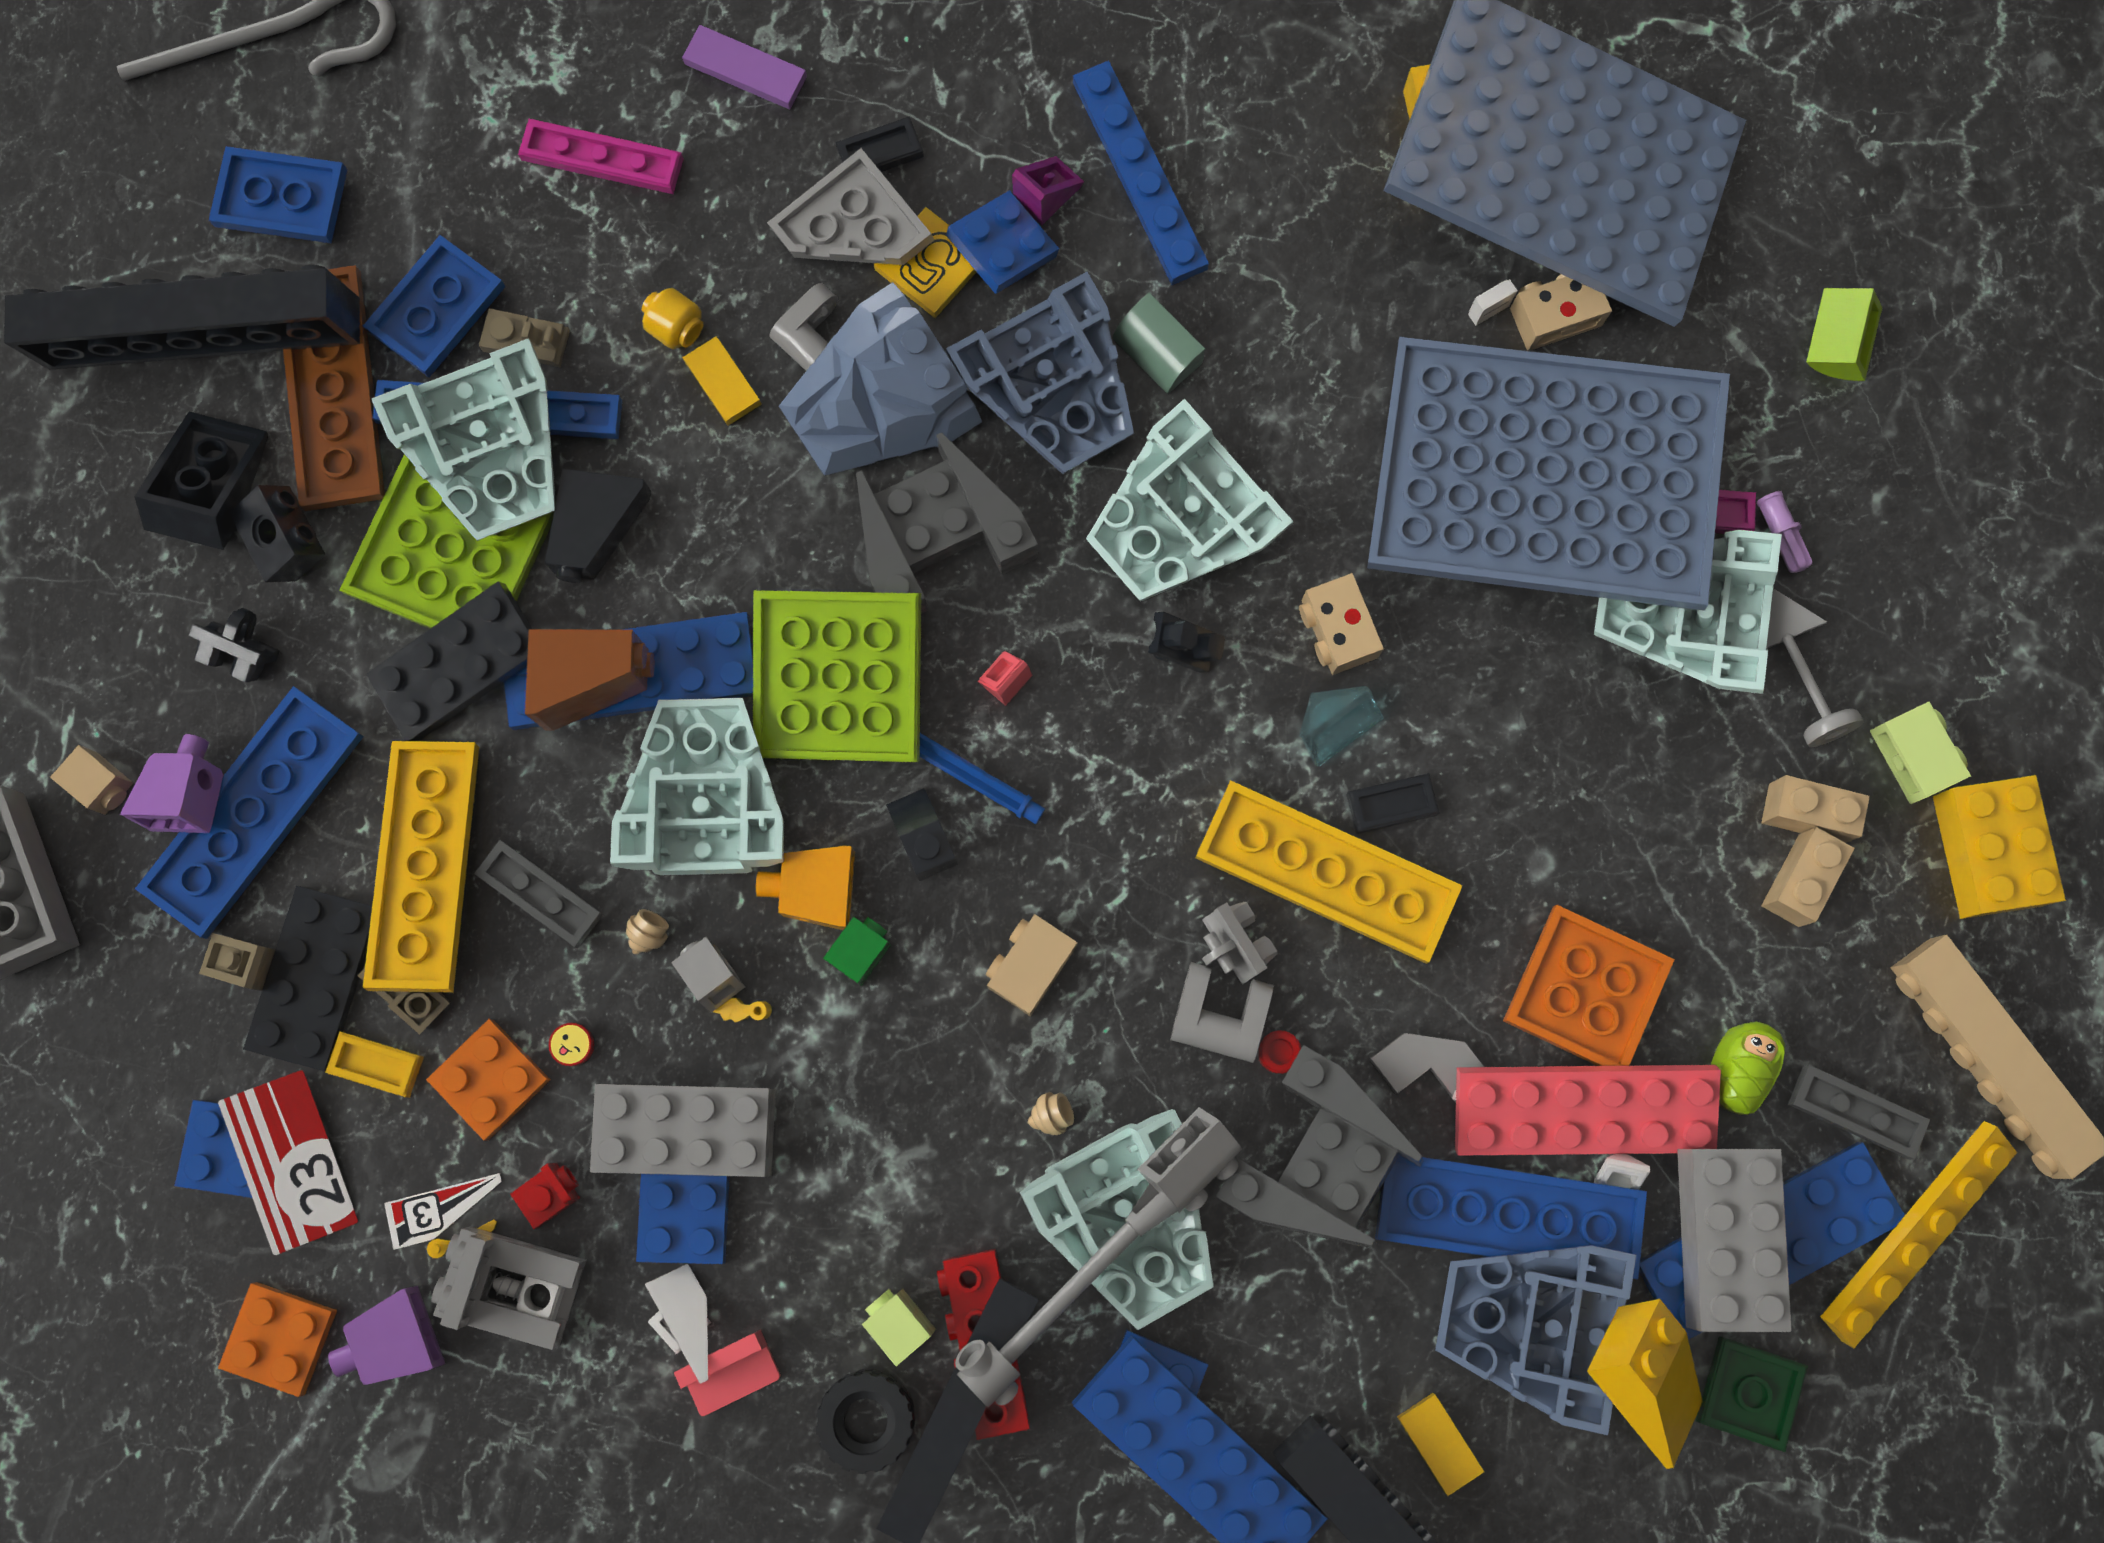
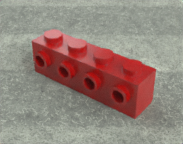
[937,1248,1030,1440]

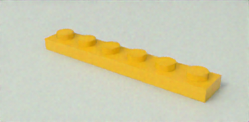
[1820,1121,2017,1348]

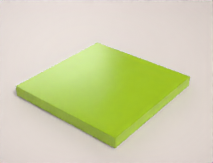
[340,454,555,629]
[753,590,921,762]

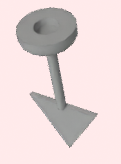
[1766,588,1864,747]

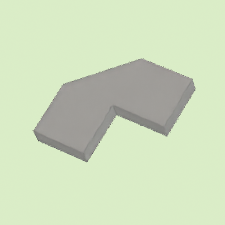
[1369,1033,1484,1103]

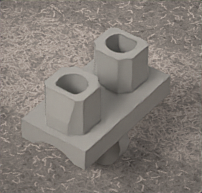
[1202,902,1277,984]

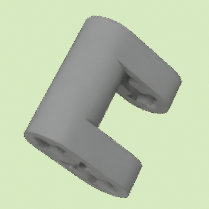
[770,283,838,371]
[1170,962,1274,1063]

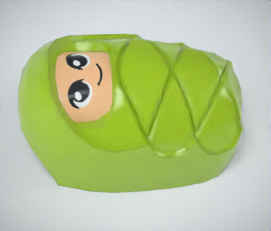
[1711,1021,1785,1115]

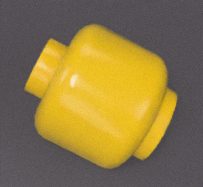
[641,288,704,349]

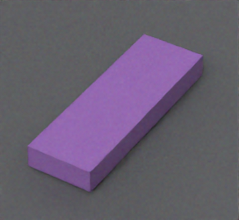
[682,25,807,110]

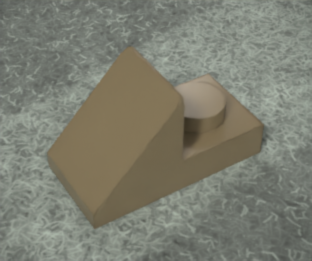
[199,933,275,991]

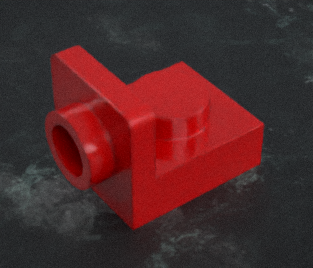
[510,1163,580,1230]

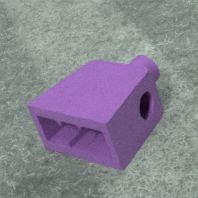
[120,734,223,833]
[328,1286,445,1385]

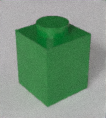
[823,917,891,986]

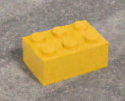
[1932,775,2066,919]

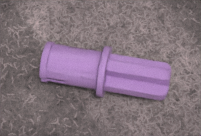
[1757,491,1812,573]

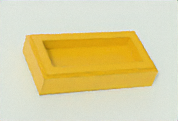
[682,336,762,426]
[325,1031,424,1098]
[1397,1393,1484,1496]

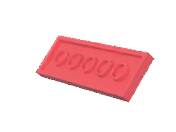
[1455,1065,1721,1156]

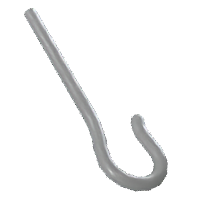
[117,0,396,81]

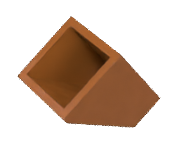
[525,629,655,731]

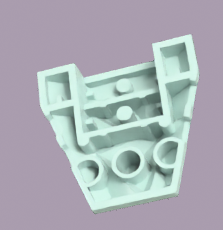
[371,338,556,541]
[1086,399,1294,602]
[1594,530,1782,694]
[610,698,784,875]
[1020,1109,1214,1330]

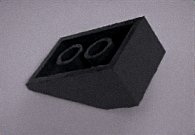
[134,411,268,550]

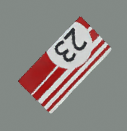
[218,1070,358,1255]

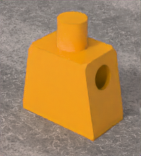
[756,846,855,930]

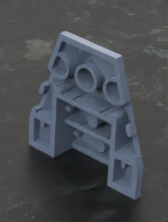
[945,272,1134,474]
[778,282,982,476]
[1435,1245,1636,1435]

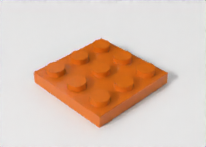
[1503,905,1675,1066]

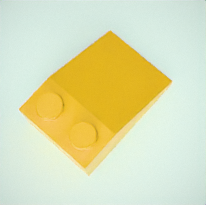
[1587,1299,1703,1469]

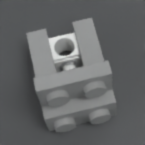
[431,1226,587,1350]

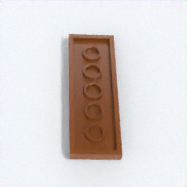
[283,265,385,511]

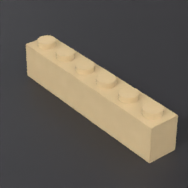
[1890,935,2104,1179]

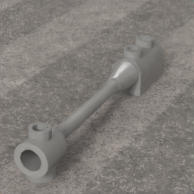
[955,1107,1242,1408]

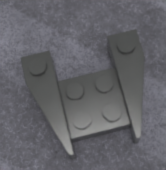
[856,432,1038,614]
[1216,1045,1424,1249]

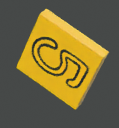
[874,207,977,318]

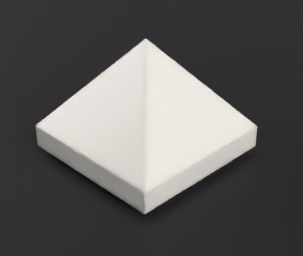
[1594,1154,1650,1190]

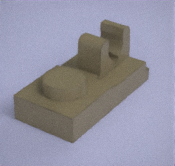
[479,309,570,367]

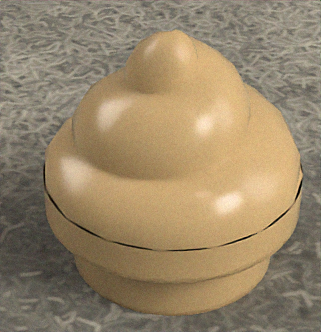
[626,909,669,954]
[1028,1092,1074,1135]

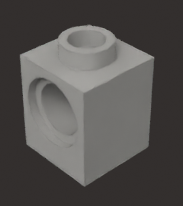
[671,937,745,1013]

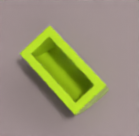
[1806,288,1882,381]

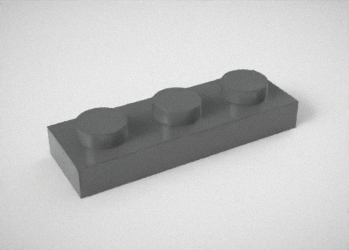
[474,840,604,948]
[1788,1065,1930,1160]

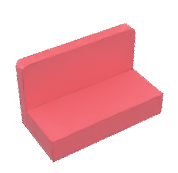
[674,1329,781,1416]

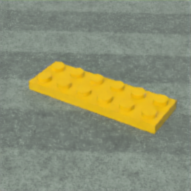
[363,741,479,993]
[1195,780,1463,964]

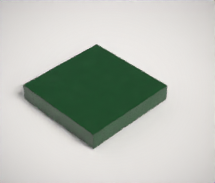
[1696,1336,1808,1452]

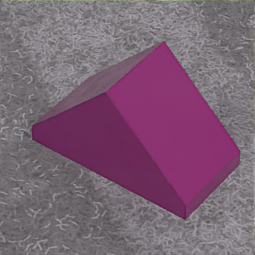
[1012,156,1084,226]

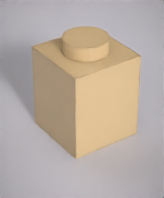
[50,745,133,815]

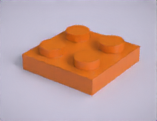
[426,1019,551,1141]
[218,1282,337,1397]

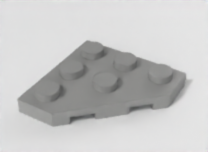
[767,148,934,265]

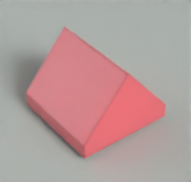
[978,651,1033,706]

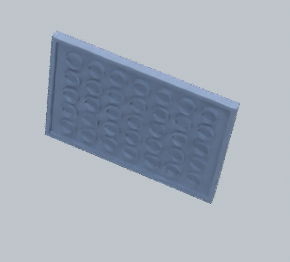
[1383,0,1746,327]
[1367,337,1730,611]

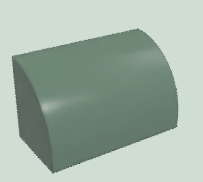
[1113,292,1205,394]

